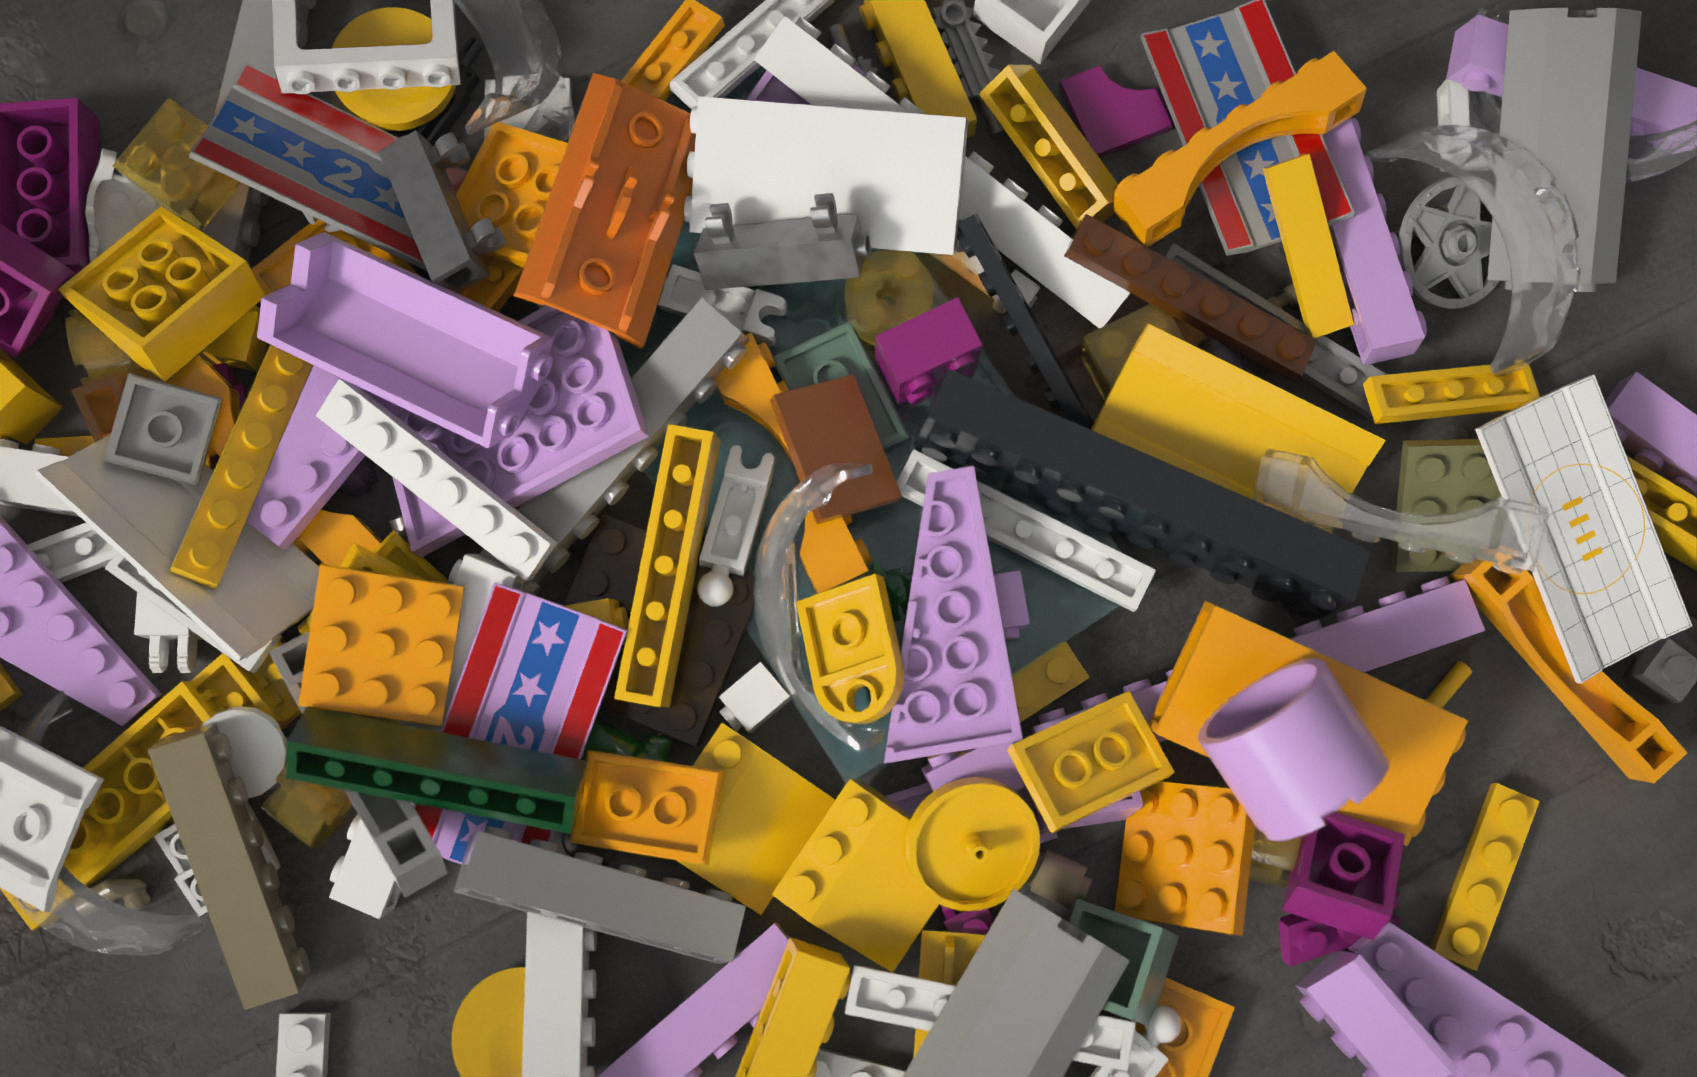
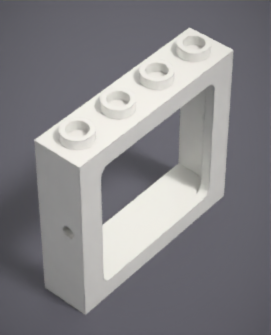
[272,0,461,94]

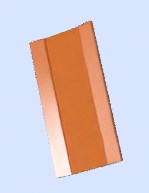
[514,73,696,349]

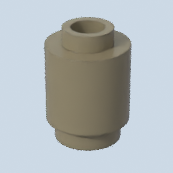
[1025,849,1092,909]

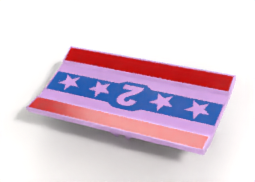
[413,582,628,864]

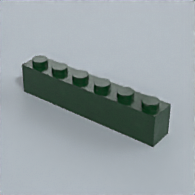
[286,706,588,834]

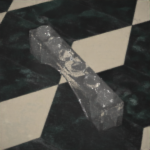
[1253,448,1549,574]

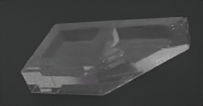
[524,75,576,143]

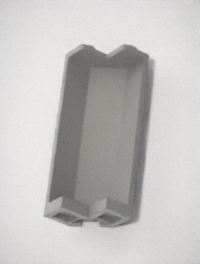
[1487,8,1642,292]
[903,889,1130,1077]

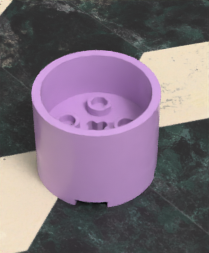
[1198,658,1389,841]

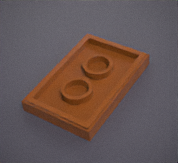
[770,374,902,524]

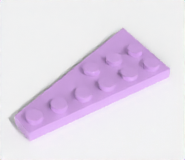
[246,365,404,551]
[883,466,1023,764]
[0,515,162,726]
[1348,922,1626,1077]

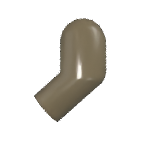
[77,879,151,914]

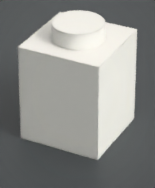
[719,662,791,734]

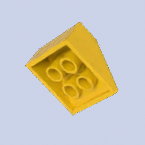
[58,206,265,383]
[676,723,835,915]
[772,778,939,973]

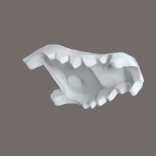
[85,148,180,263]

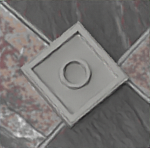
[103,373,223,486]

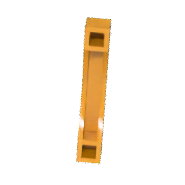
[1113,51,1367,247]
[714,333,873,594]
[166,355,382,567]
[1450,544,1687,783]

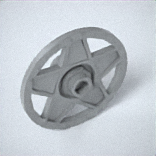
[1398,176,1499,309]

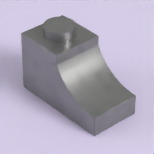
[1621,615,1697,706]

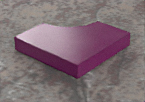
[1059,66,1172,158]

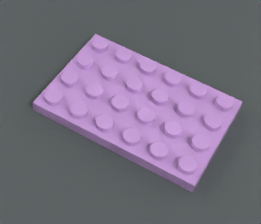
[392,305,649,557]

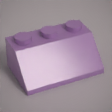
[1295,950,1458,1077]

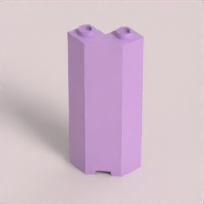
[257,232,553,449]

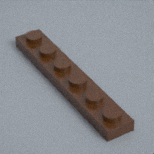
[1064,214,1317,382]

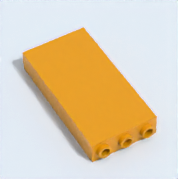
[1148,601,1468,847]

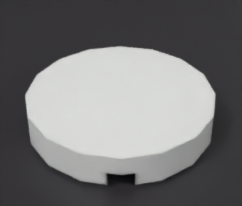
[202,706,287,798]

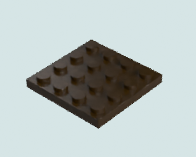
[564,513,767,747]

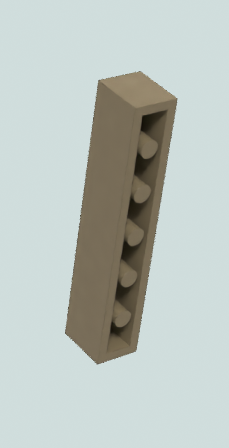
[148,722,310,1010]

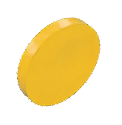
[332,7,456,131]
[905,777,1040,911]
[451,967,588,1077]

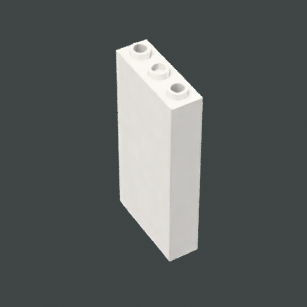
[684,96,969,255]

